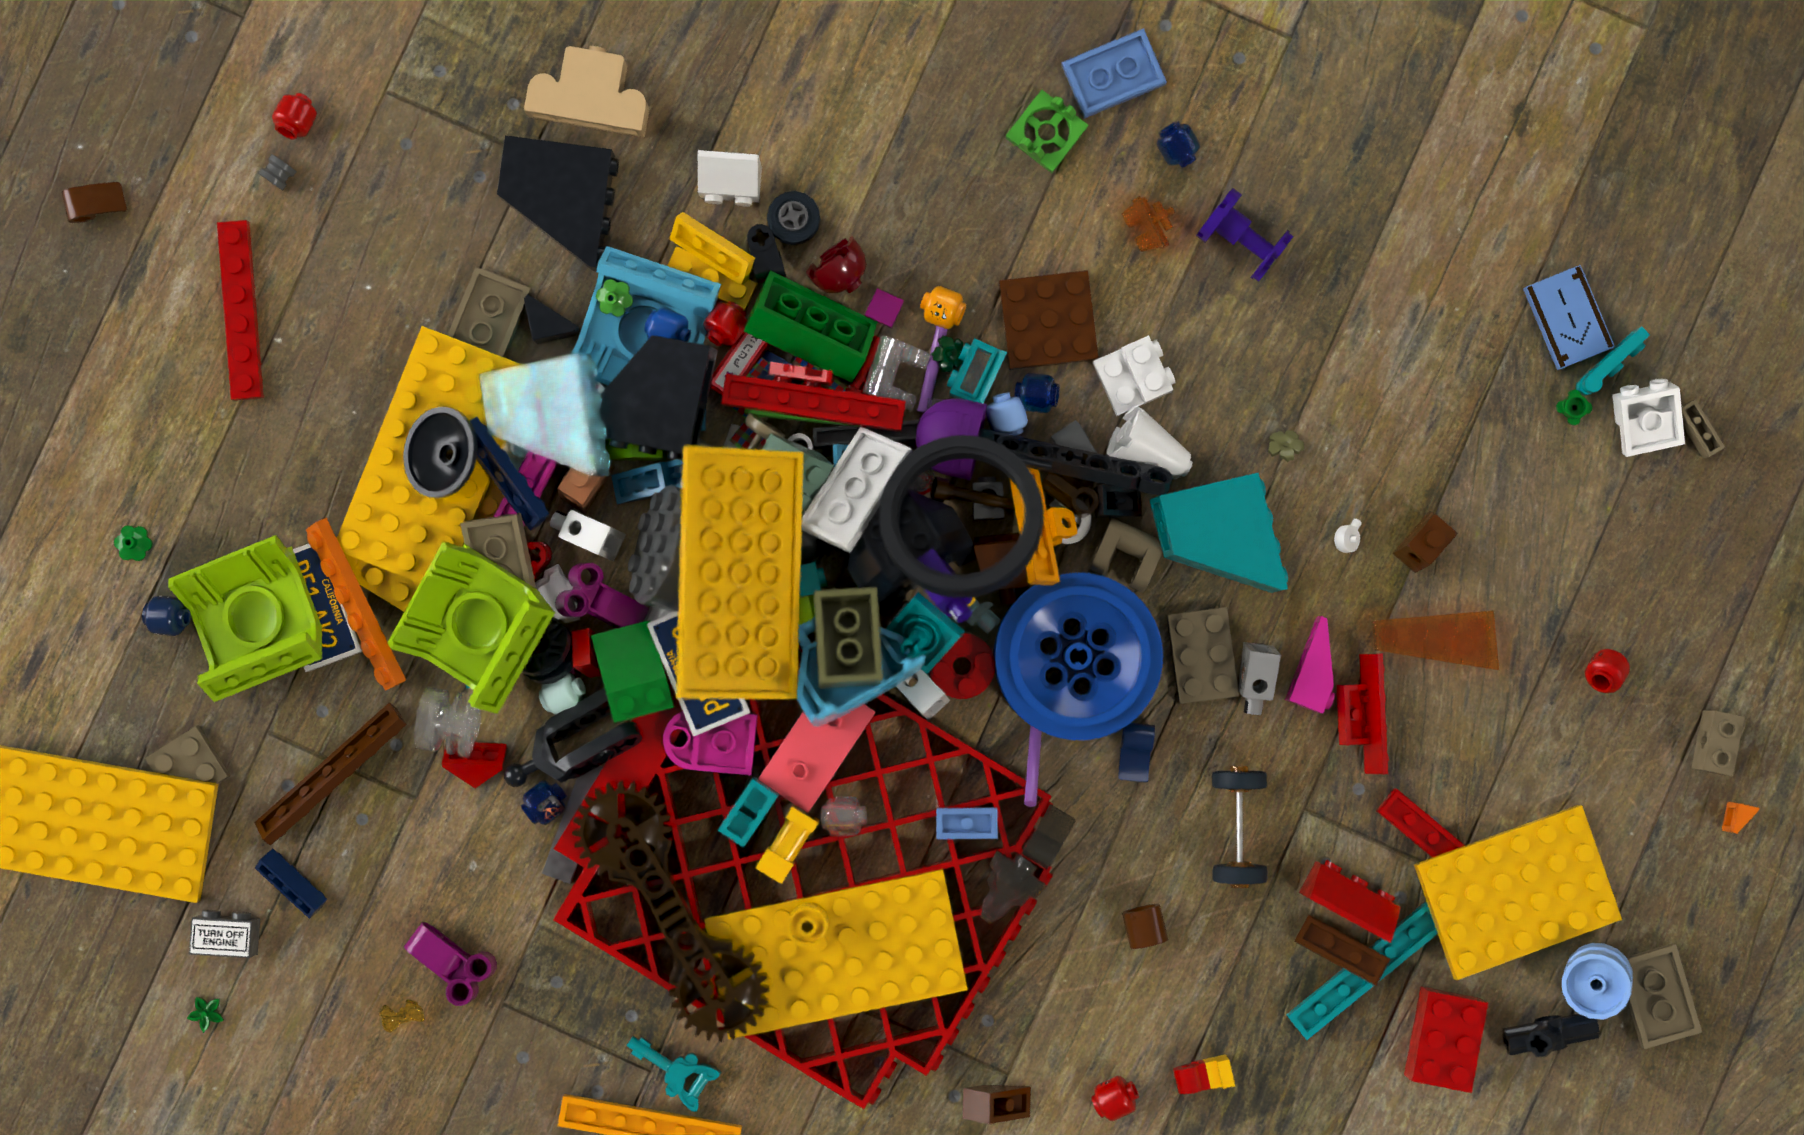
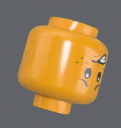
[920,286,967,329]

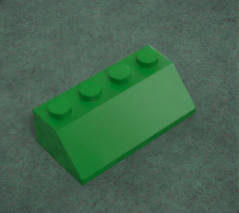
[744,270,878,383]

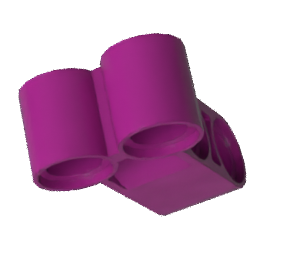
[555,563,649,629]
[404,922,497,1006]

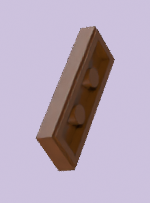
[1294,915,1390,986]

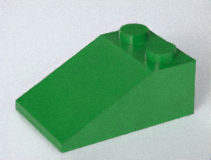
[591,620,674,723]

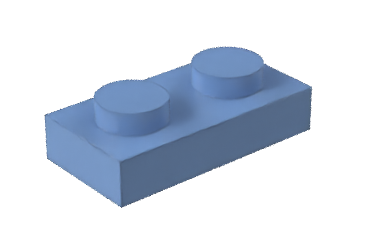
[936,807,998,839]

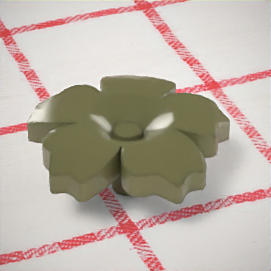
[1268,430,1304,462]

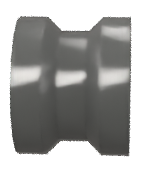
[258,154,297,191]

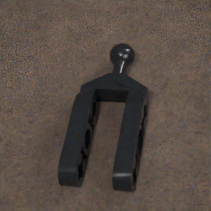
[504,687,642,787]

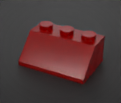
[1299,860,1401,942]

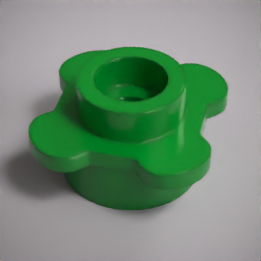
[1556,390,1592,426]

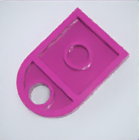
[663,711,758,775]

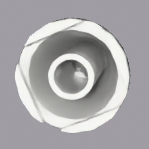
[1106,406,1193,479]

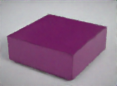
[865,288,904,329]

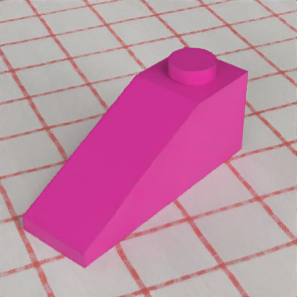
[1285,616,1335,714]

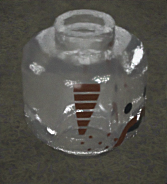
[821,796,867,837]

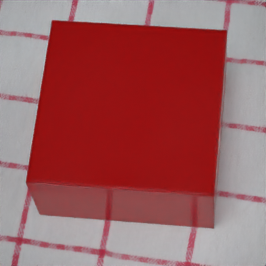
[572,628,601,678]

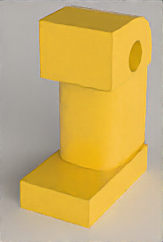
[756,804,820,884]

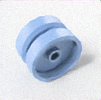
[1562,943,1633,1019]

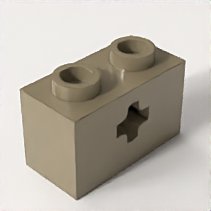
[1691,710,1745,776]

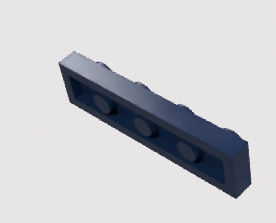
[470,417,549,531]

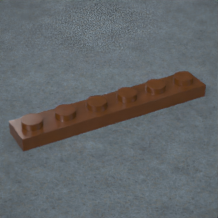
[254,702,407,846]

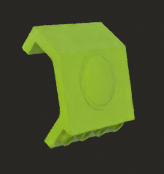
[168,535,322,702]
[387,541,555,714]

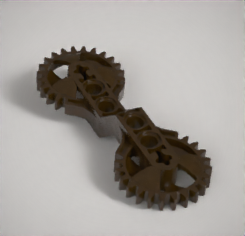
[572,780,769,1042]

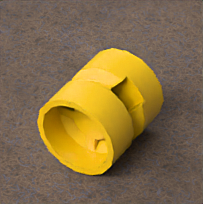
[787,903,828,947]

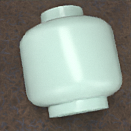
[539,672,586,715]

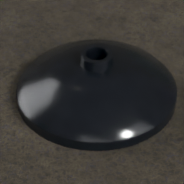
[403,407,478,498]

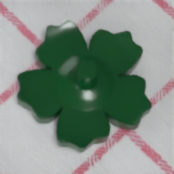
[931,336,963,372]

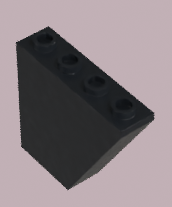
[497,135,619,272]
[572,335,718,461]

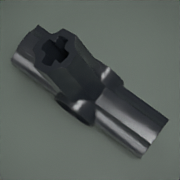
[1502,1014,1600,1057]

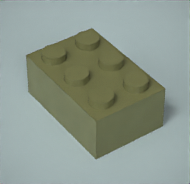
[814,588,883,689]

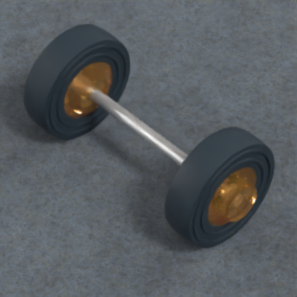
[1212,766,1268,888]

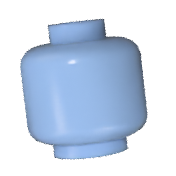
[986,392,1028,436]

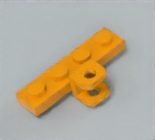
[1009,468,1078,586]

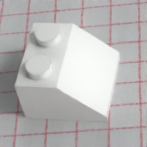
[698,150,762,206]

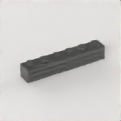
[813,420,919,448]

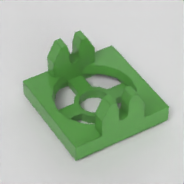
[1005,89,1089,173]

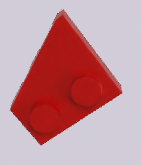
[768,362,833,388]

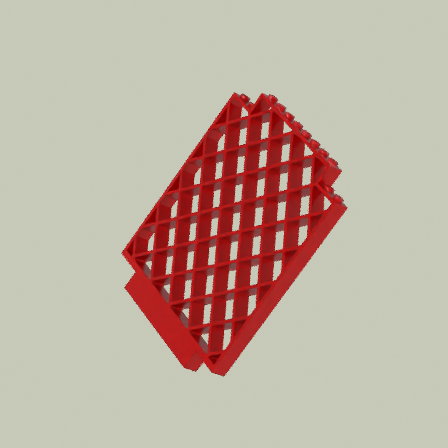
[553,644,1053,1110]

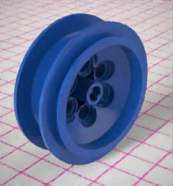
[994,573,1163,740]

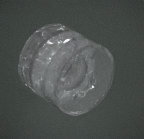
[414,687,481,757]

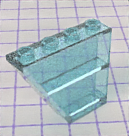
[479,353,611,477]

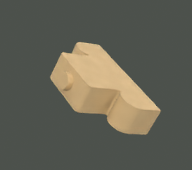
[524,46,649,137]

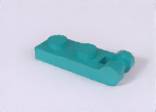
[1576,326,1650,396]

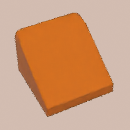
[1722,801,1759,834]

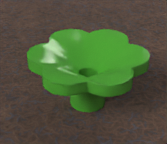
[596,279,633,316]

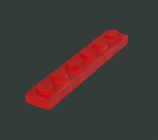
[217,220,264,401]
[721,373,906,432]

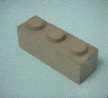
[1681,400,1725,459]

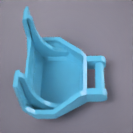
[797,617,925,727]

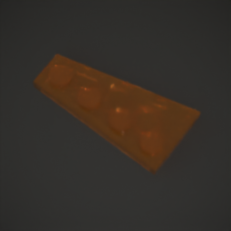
[1372,610,1499,670]

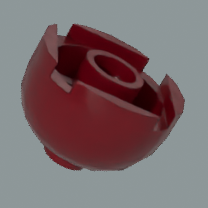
[806,236,866,294]

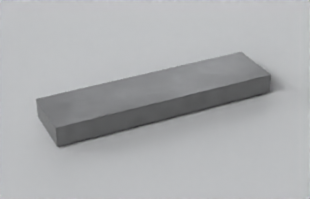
[542,766,603,884]

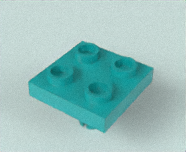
[886,592,965,674]

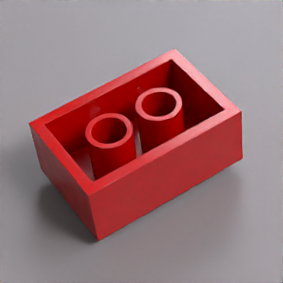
[1404,986,1488,1093]

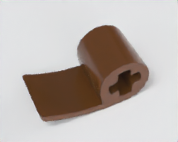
[62,182,127,223]

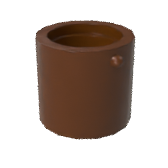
[1122,904,1168,949]

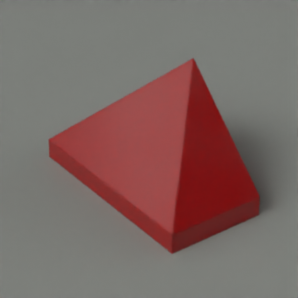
[442,741,507,788]

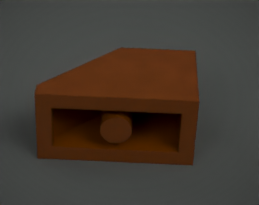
[963,1085,1031,1124]

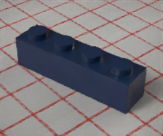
[255,848,328,919]

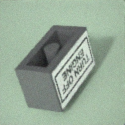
[189,910,260,958]

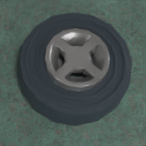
[767,191,821,245]

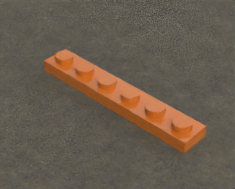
[306,518,406,691]

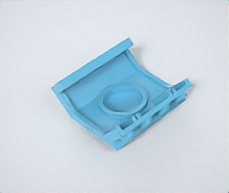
[565,246,721,386]

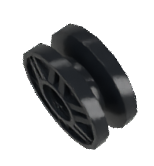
[522,617,574,685]

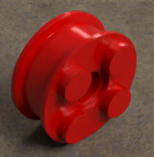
[929,633,995,699]

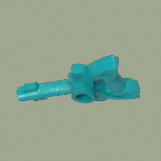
[626,1036,722,1112]

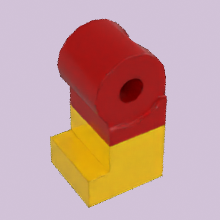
[1173,1055,1235,1094]

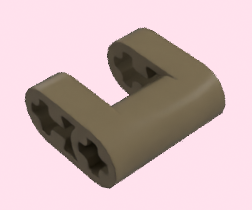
[1088,517,1163,593]

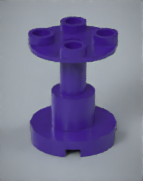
[1196,188,1293,282]

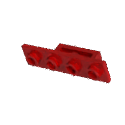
[1337,653,1389,775]

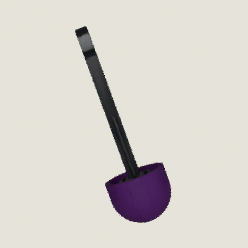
[916,399,1172,495]

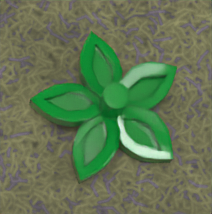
[187,997,224,1033]

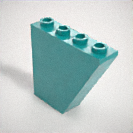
[1149,473,1288,593]

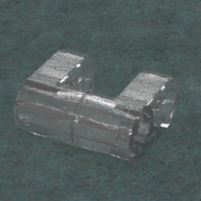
[862,336,931,411]

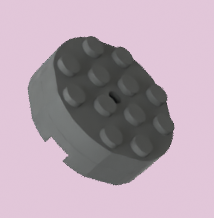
[628,485,682,612]

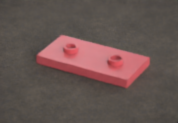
[758,704,875,813]

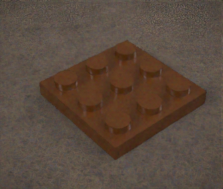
[999,270,1099,370]

